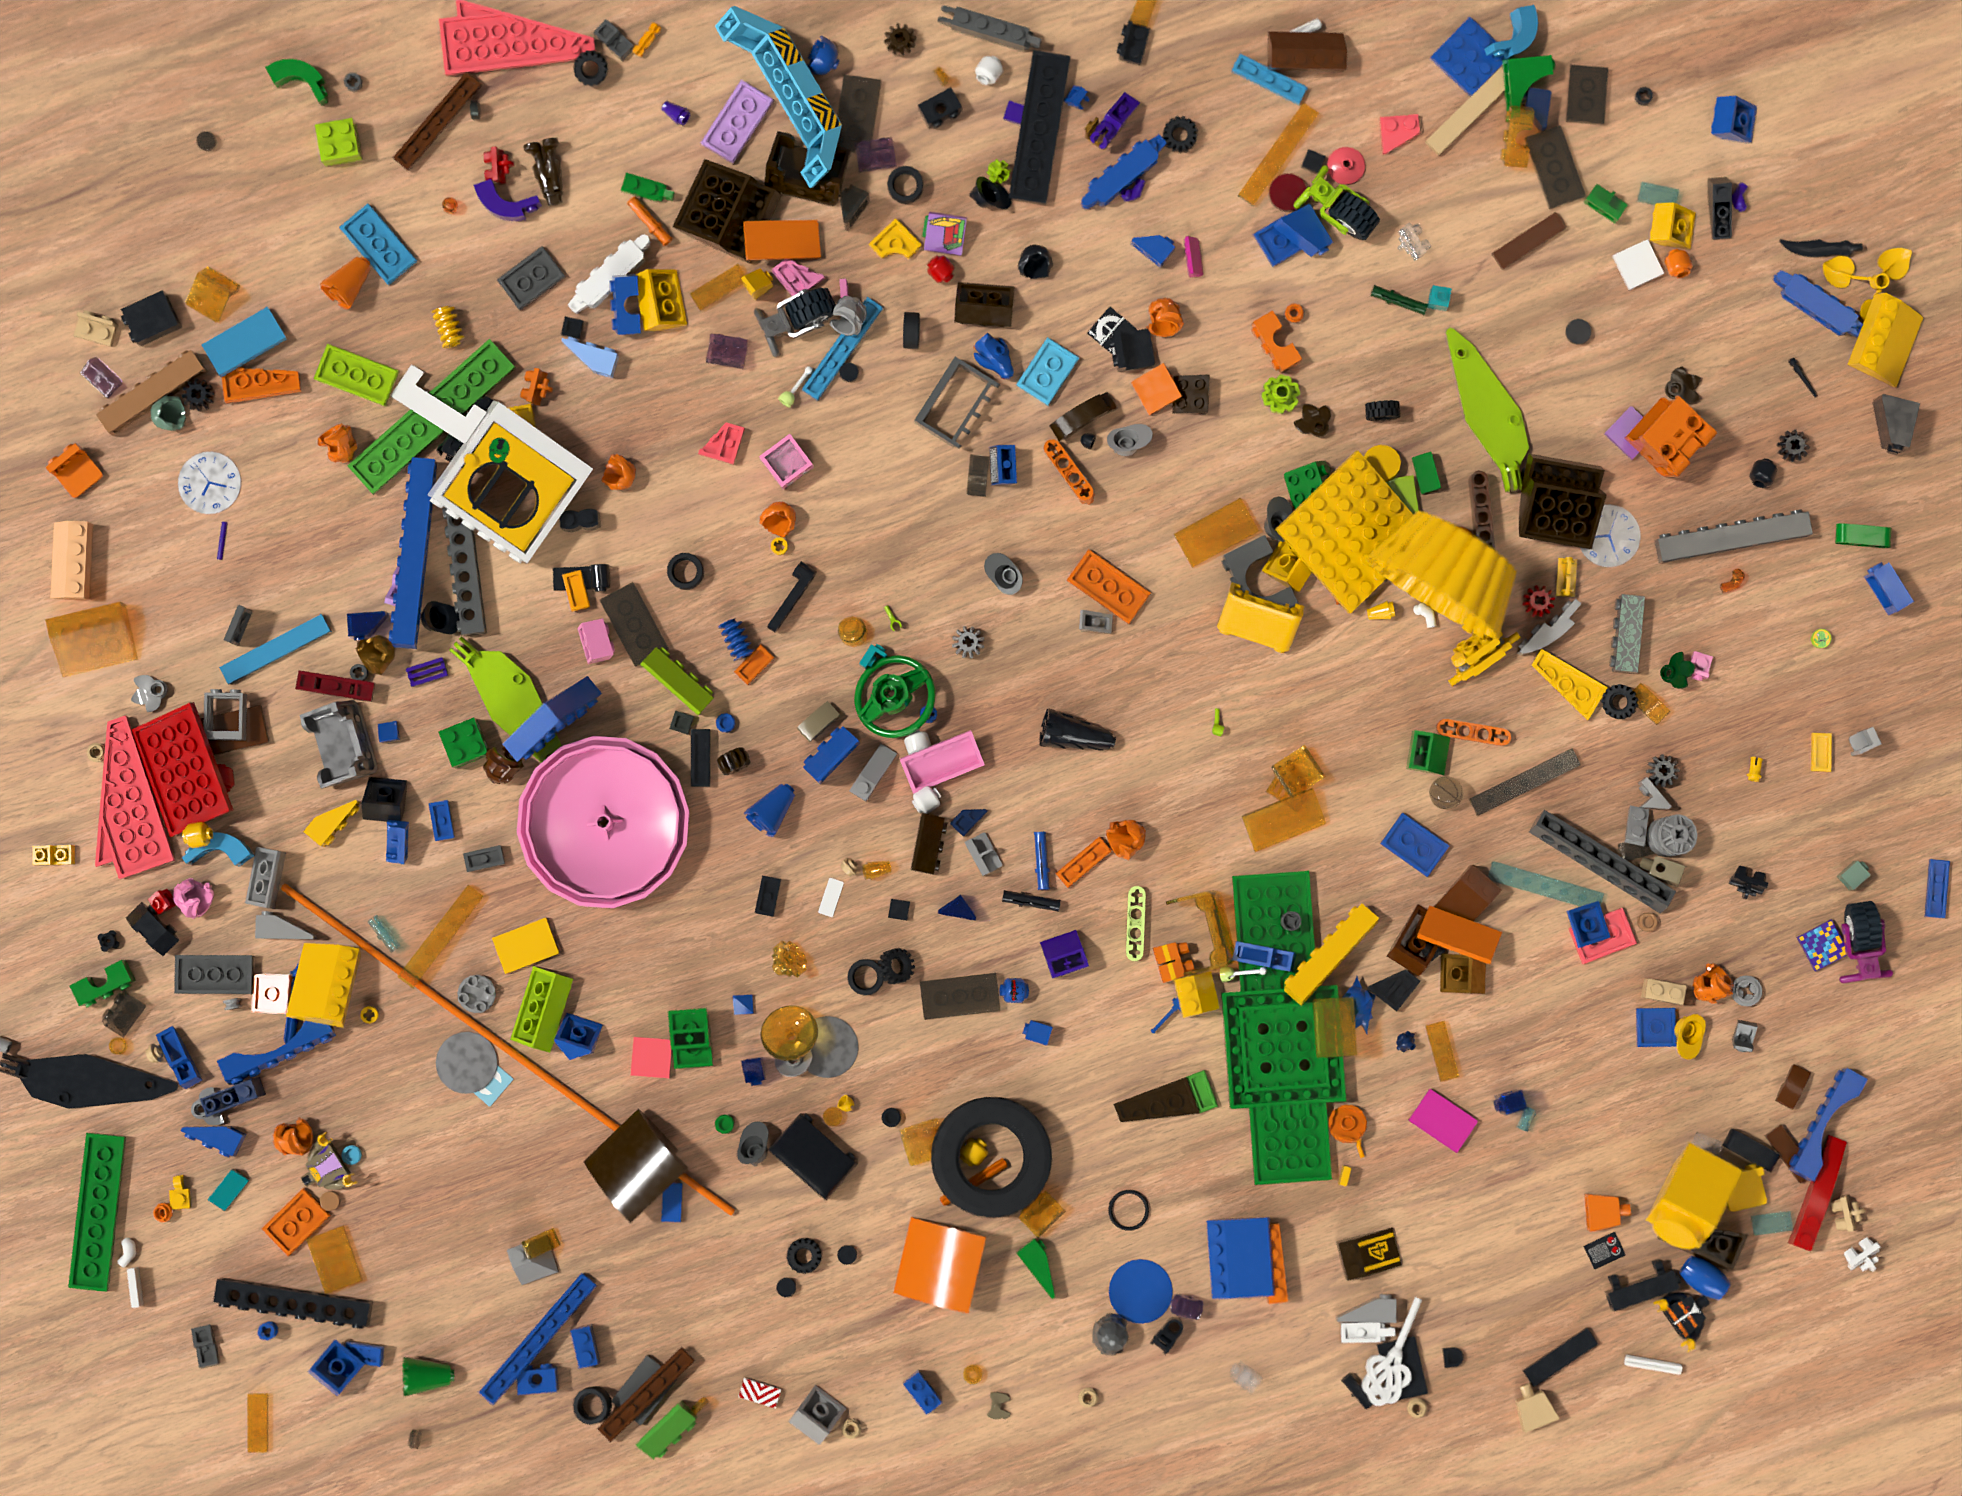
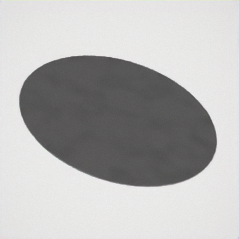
[797,1016,858,1078]
[436,1032,497,1094]

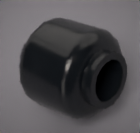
[1749,458,1778,488]

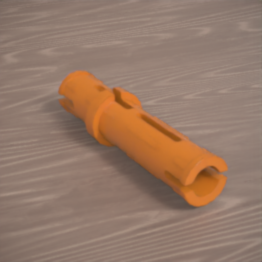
[627,196,673,246]

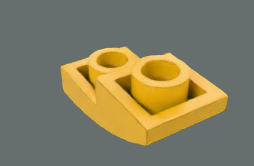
[32,845,75,865]

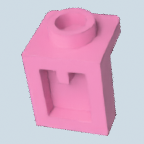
[1691,651,1713,681]

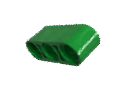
[1835,523,1892,548]

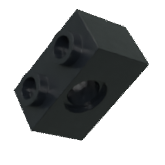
[918,87,962,129]

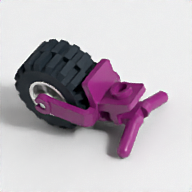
[1839,901,1893,984]

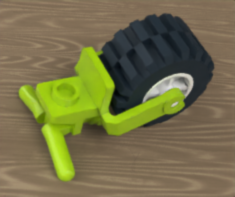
[1294,166,1380,240]

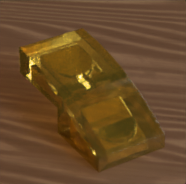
[1633,683,1670,725]

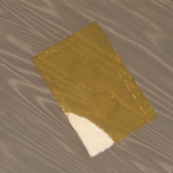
[306,1225,363,1294]

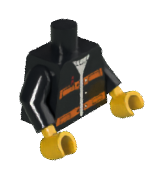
[1653,1292,1710,1353]

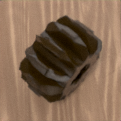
[884,23,916,56]
[717,747,751,775]

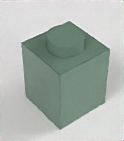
[1837,860,1871,891]

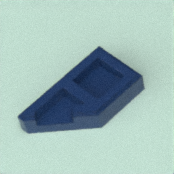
[950,809,988,837]

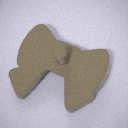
[987,1392,1010,1420]

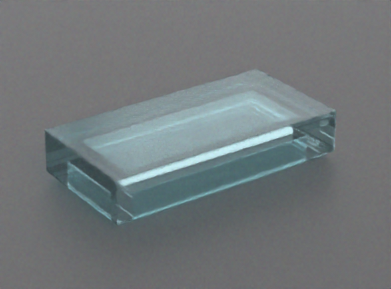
[1637,182,1679,205]
[1751,1211,1793,1235]

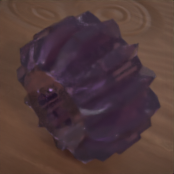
[1170,1294,1203,1320]

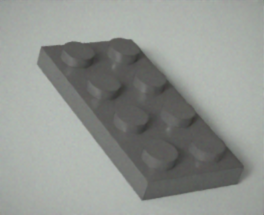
[174,955,254,994]

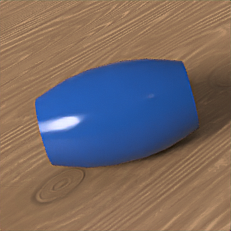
[1679,1256,1731,1300]

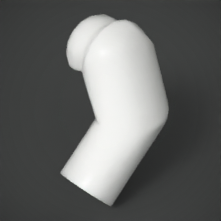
[1413,603,1437,628]
[117,1238,136,1268]

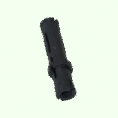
[1002,890,1061,912]

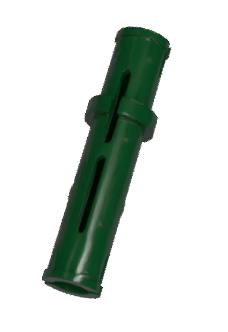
[1370,285,1428,316]

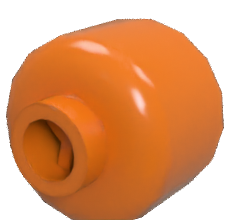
[1665,249,1693,278]

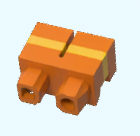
[1153,942,1194,983]

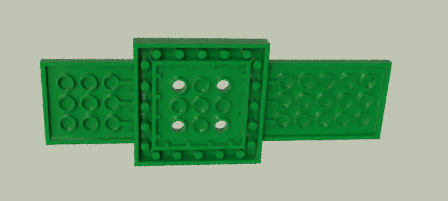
[1221,871,1346,1185]

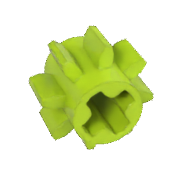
[986,159,1011,184]

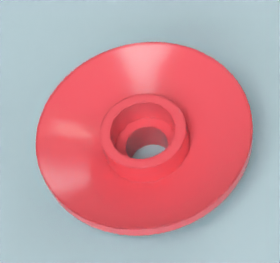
[1327,147,1365,185]

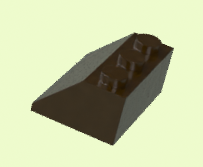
[954,282,1014,327]
[911,813,948,875]

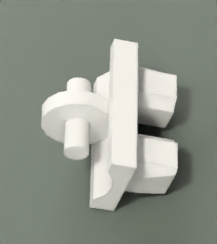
[1844,1237,1880,1272]

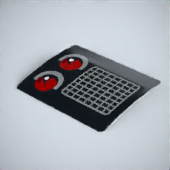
[1584,1232,1625,1269]

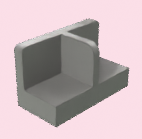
[1849,727,1881,756]
[964,832,1002,876]

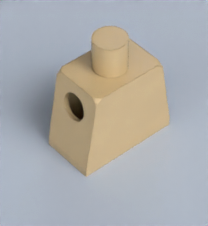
[1515,1382,1559,1433]

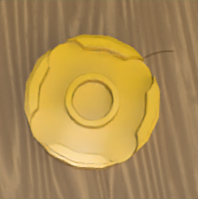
[1364,445,1401,482]

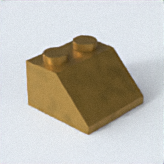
[1440,954,1486,994]

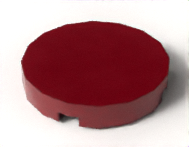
[1269,173,1307,212]

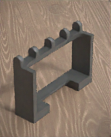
[914,356,1000,449]

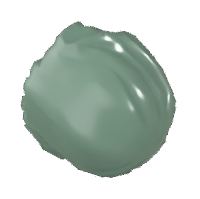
[151,396,186,431]

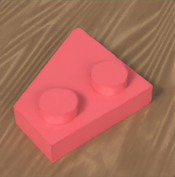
[1380,114,1420,155]
[698,422,745,465]

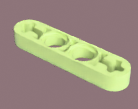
[1126,886,1146,961]

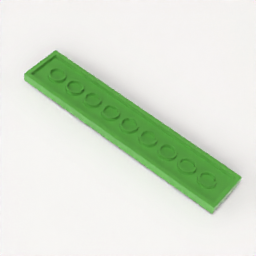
[347,339,515,495]

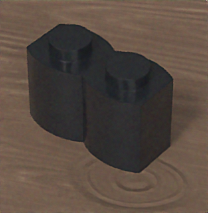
[559,509,601,532]

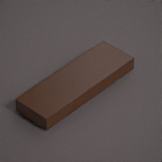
[1765,1125,1806,1183]

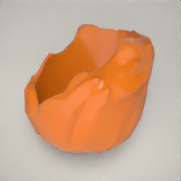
[601,454,636,490]
[759,501,796,538]

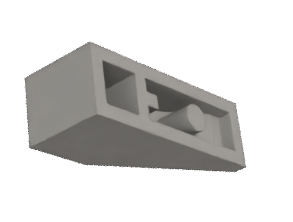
[850,744,897,802]
[255,911,317,939]
[1336,1294,1396,1323]

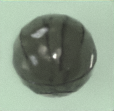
[1429,776,1463,810]

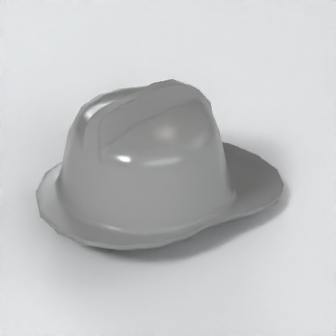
[1107,424,1153,456]

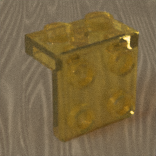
[1272,745,1326,798]

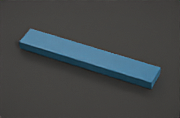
[802,297,883,401]
[219,614,331,685]

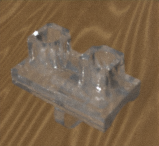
[1397,223,1431,261]

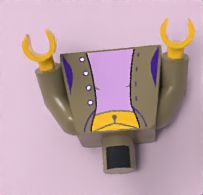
[301,1132,357,1190]

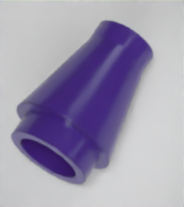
[661,101,691,125]

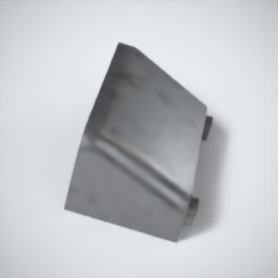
[300,700,377,789]

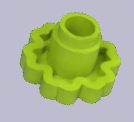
[1261,374,1300,414]

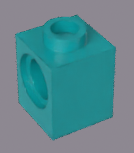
[1427,285,1452,311]

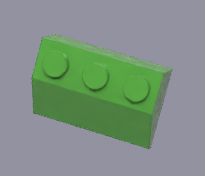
[636,1400,697,1460]

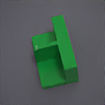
[1584,184,1627,224]

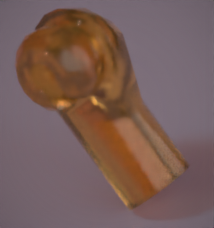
[1720,568,1745,593]

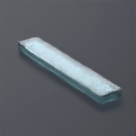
[1488,861,1604,907]

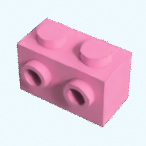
[577,618,615,664]

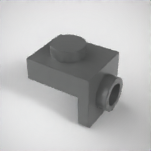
[1732,1020,1757,1052]

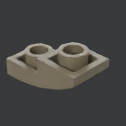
[797,701,840,742]

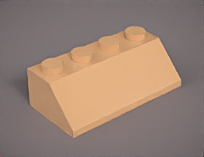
[50,521,93,600]

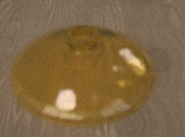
[761,1005,818,1061]

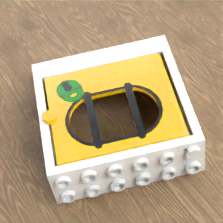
[428,401,593,564]

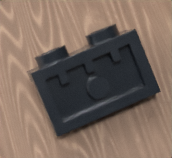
[1116,20,1150,66]

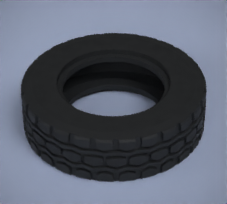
[931,1097,1052,1218]

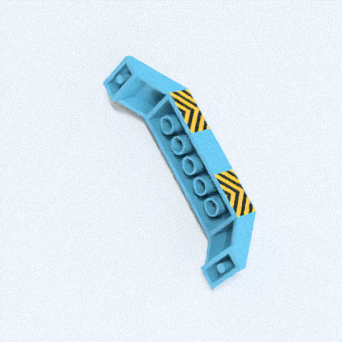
[715,6,842,188]

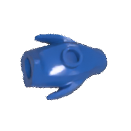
[973,333,1014,379]

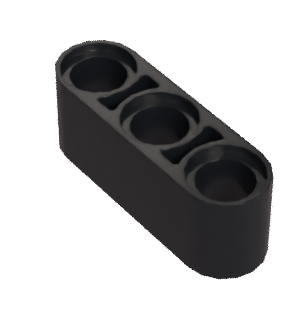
[1722,1128,1781,1172]

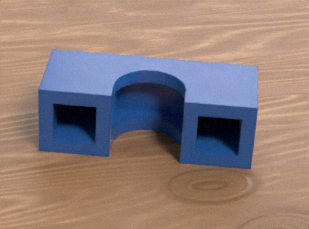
[609,274,641,335]

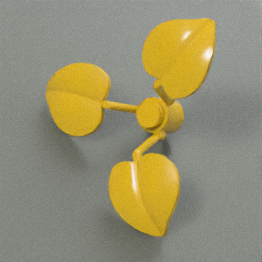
[1822,248,1912,321]

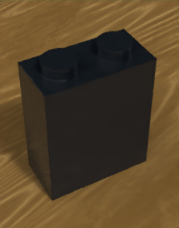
[121,290,182,347]

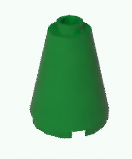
[402,1357,455,1397]

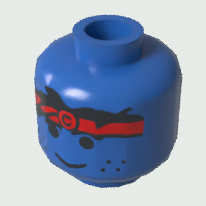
[999,978,1029,1003]

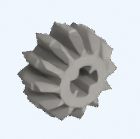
[952,626,984,659]

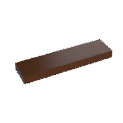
[1492,212,1566,270]

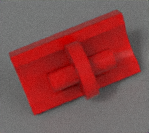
[483,146,515,184]

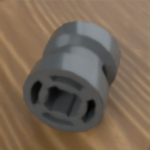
[1281,911,1301,931]

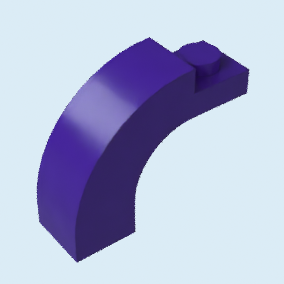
[474,179,542,221]

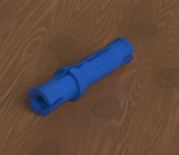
[1034,832,1050,890]

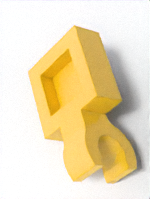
[169,1175,191,1210]

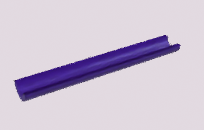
[217,522,227,560]

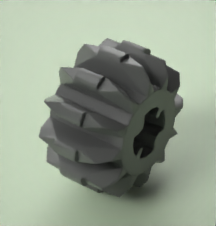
[1646,754,1680,787]

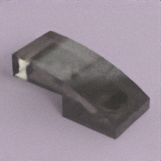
[966,454,989,497]
[1618,837,1655,861]

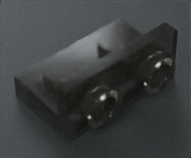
[102,990,146,1038]

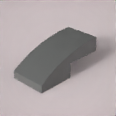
[593,19,635,61]
[191,1324,220,1369]

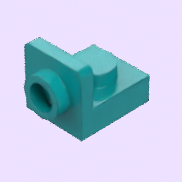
[859,644,888,669]

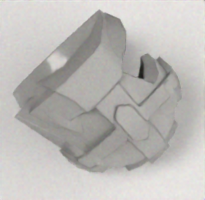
[830,296,867,336]

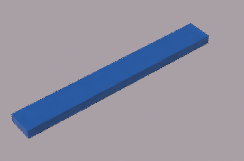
[478,1273,597,1406]

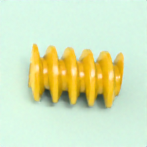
[431,306,465,349]

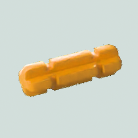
[632,23,661,57]

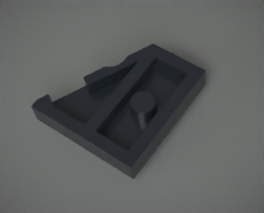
[1367,969,1421,1012]

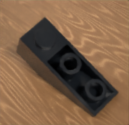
[1708,177,1732,240]

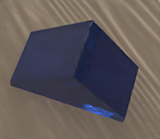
[938,895,976,921]

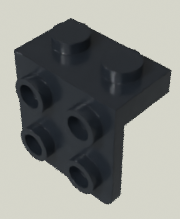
[1109,329,1155,372]

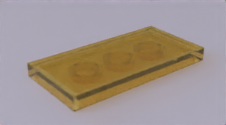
[1173,498,1259,568]
[1241,788,1326,852]

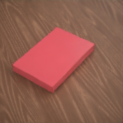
[1568,908,1637,964]

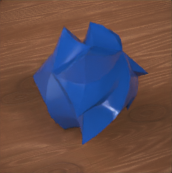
[1340,976,1376,1034]

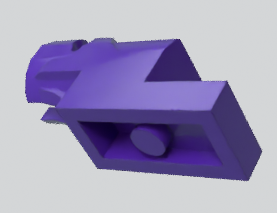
[1090,92,1140,149]

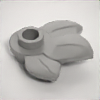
[131,675,168,712]
[191,1087,224,1125]

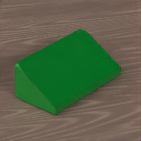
[1412,452,1441,495]

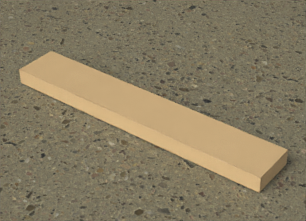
[1425,66,1505,156]

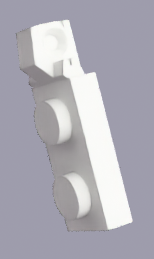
[1341,1322,1395,1343]

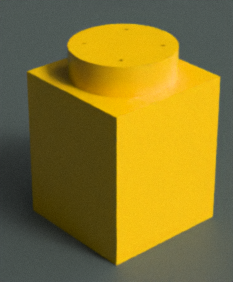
[1646,1142,1742,1249]

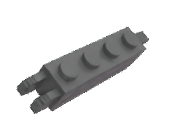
[937,5,1042,51]

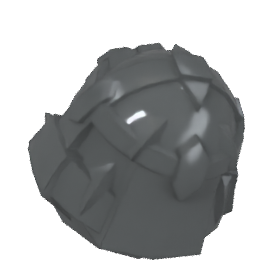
[1092,1313,1129,1356]

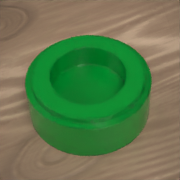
[715,1114,735,1134]

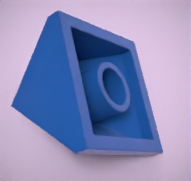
[554,1013,603,1060]

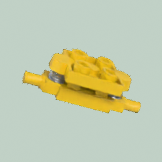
[1448,632,1521,687]

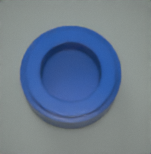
[716,713,735,733]

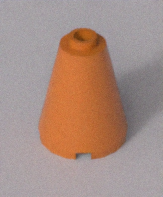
[320,257,371,310]

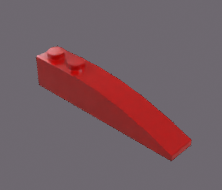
[1788,1135,1847,1252]

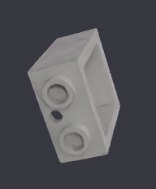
[204,689,247,740]

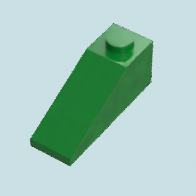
[1016,1238,1055,1299]

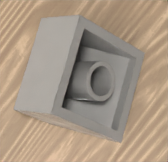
[789,1385,846,1445]

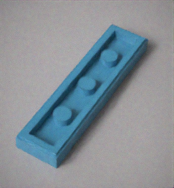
[1231,53,1308,105]

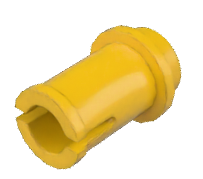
[1746,757,1763,782]

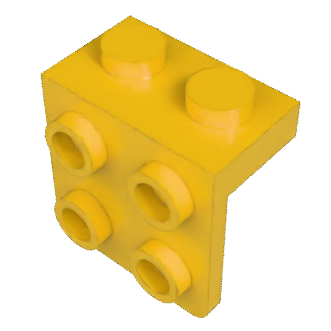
[1727,1163,1767,1212]

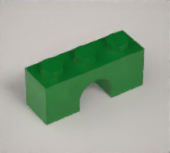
[69,960,136,1008]

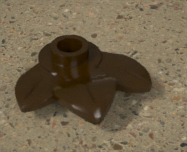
[1665,366,1701,403]
[1294,404,1331,437]

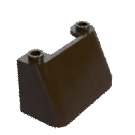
[764,131,851,206]

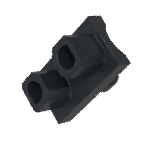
[1729,866,1768,900]

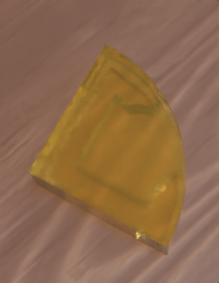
[932,67,948,87]

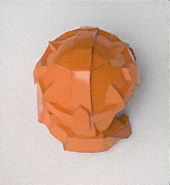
[1146,298,1184,337]
[317,423,357,463]
[1106,820,1146,860]
[1693,963,1734,1004]
[273,1117,313,1156]

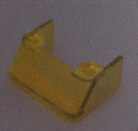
[1166,890,1235,976]

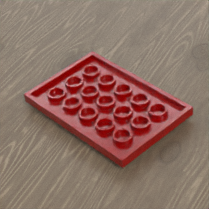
[131,702,234,837]

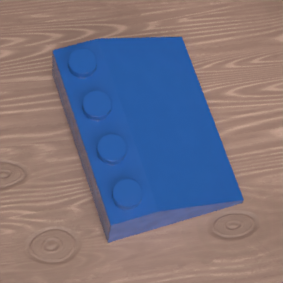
[1207,1217,1275,1299]

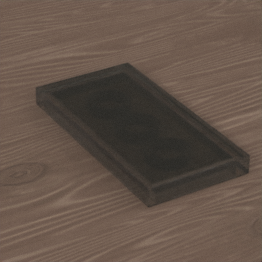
[837,74,881,155]
[1524,125,1586,210]
[600,582,669,667]
[920,973,1001,1020]

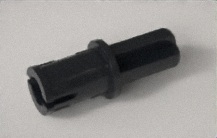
[1341,1373,1373,1409]

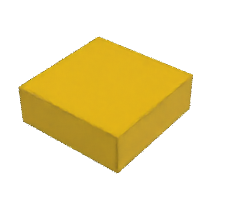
[1338,1165,1351,1186]

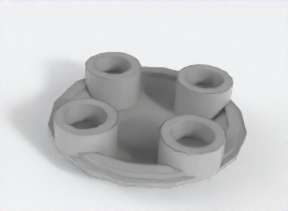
[457,975,496,1013]

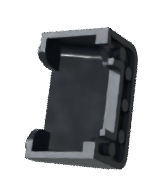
[768,1113,858,1201]

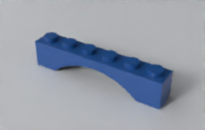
[217,1021,336,1085]
[1789,1068,1868,1181]

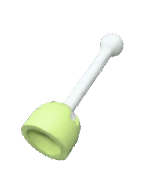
[778,366,813,408]
[1220,967,1267,982]

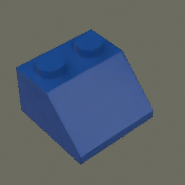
[1711,96,1757,143]
[308,1339,365,1396]

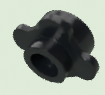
[97,930,119,952]

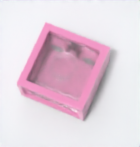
[759,434,814,490]

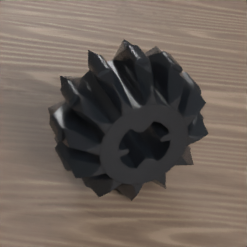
[181,379,215,412]
[1776,429,1810,462]

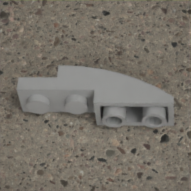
[1518,599,1581,655]

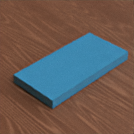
[339,203,418,286]
[202,306,287,377]

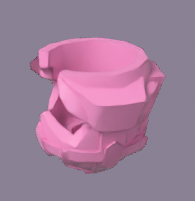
[173,878,214,920]

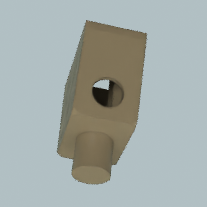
[1639,856,1685,887]

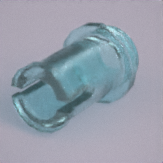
[1516,1106,1536,1132]

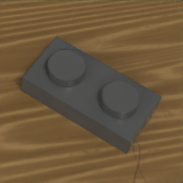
[463,845,505,872]

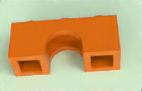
[1251,310,1302,374]

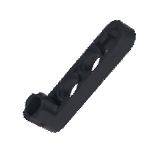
[767,561,817,633]

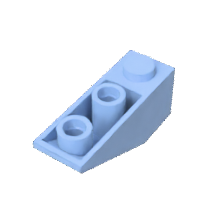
[561,337,619,378]

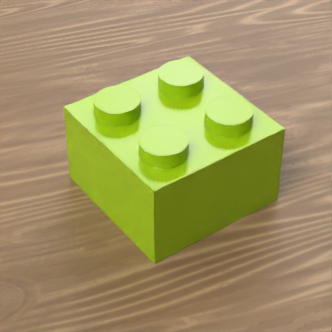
[315,118,363,167]

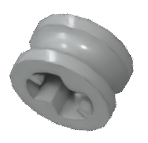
[223,998,242,1010]

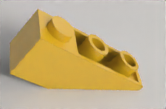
[303,800,361,847]

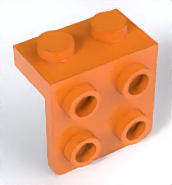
[45,443,103,498]

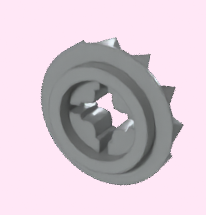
[1732,976,1762,1006]

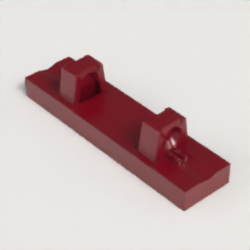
[295,670,375,702]

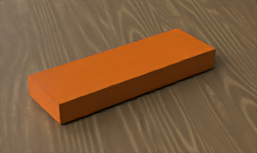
[1055,836,1111,888]

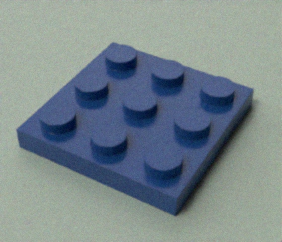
[1430,17,1505,97]

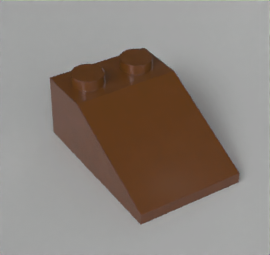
[1434,864,1502,921]
[1387,904,1439,976]

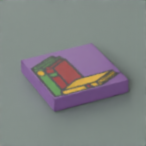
[924,212,967,256]

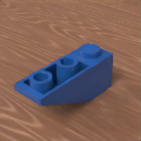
[181,1126,247,1158]

